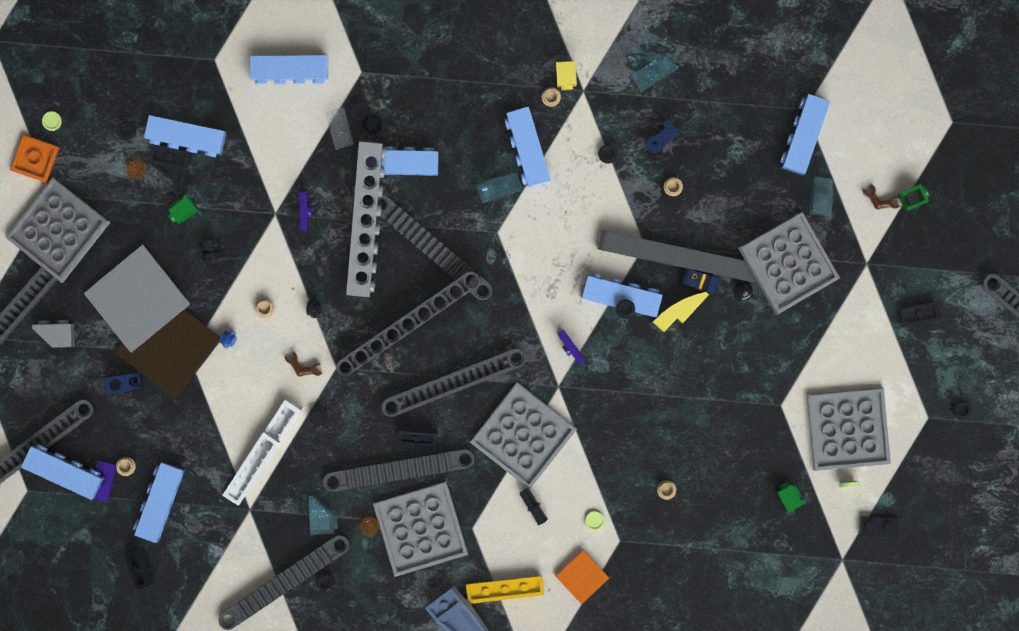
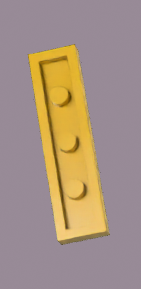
[466,575,544,603]

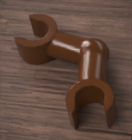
[862,184,900,210]
[285,351,322,377]

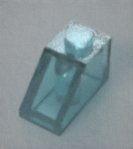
[631,53,678,92]
[476,172,523,204]
[809,176,834,217]
[309,495,338,535]

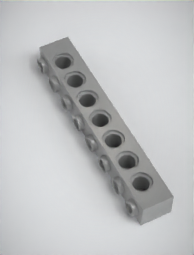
[346,140,386,297]

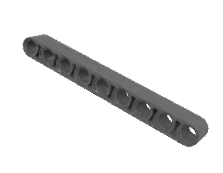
[597,230,758,284]
[336,271,481,376]

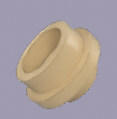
[542,87,561,107]
[664,177,683,196]
[255,299,275,318]
[116,457,136,476]
[657,480,676,500]

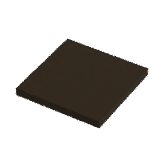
[115,309,221,399]

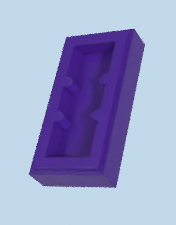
[299,191,312,231]
[557,330,585,365]
[94,460,116,502]

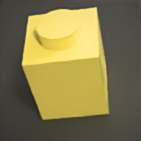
[556,61,577,90]

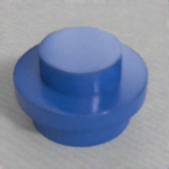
[220,330,237,349]

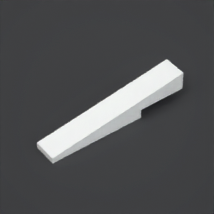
[223,397,303,506]

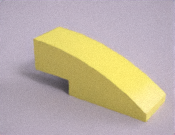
[652,292,709,332]

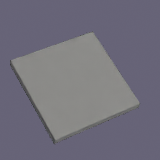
[5,177,110,283]
[738,212,840,315]
[84,245,191,353]
[470,382,577,489]
[807,388,891,471]
[373,481,468,577]

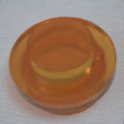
[127,160,146,179]
[360,517,380,536]

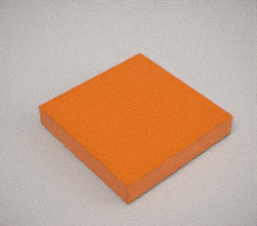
[10,134,60,183]
[555,550,609,604]

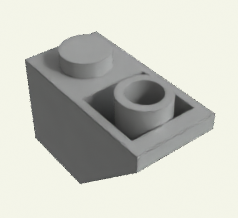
[32,320,75,347]

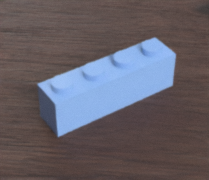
[250,55,329,84]
[780,94,830,175]
[504,107,551,188]
[144,115,226,157]
[366,147,439,176]
[582,273,662,318]
[21,444,104,500]
[133,462,185,543]

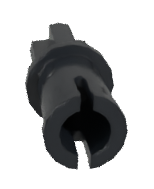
[520,488,548,526]

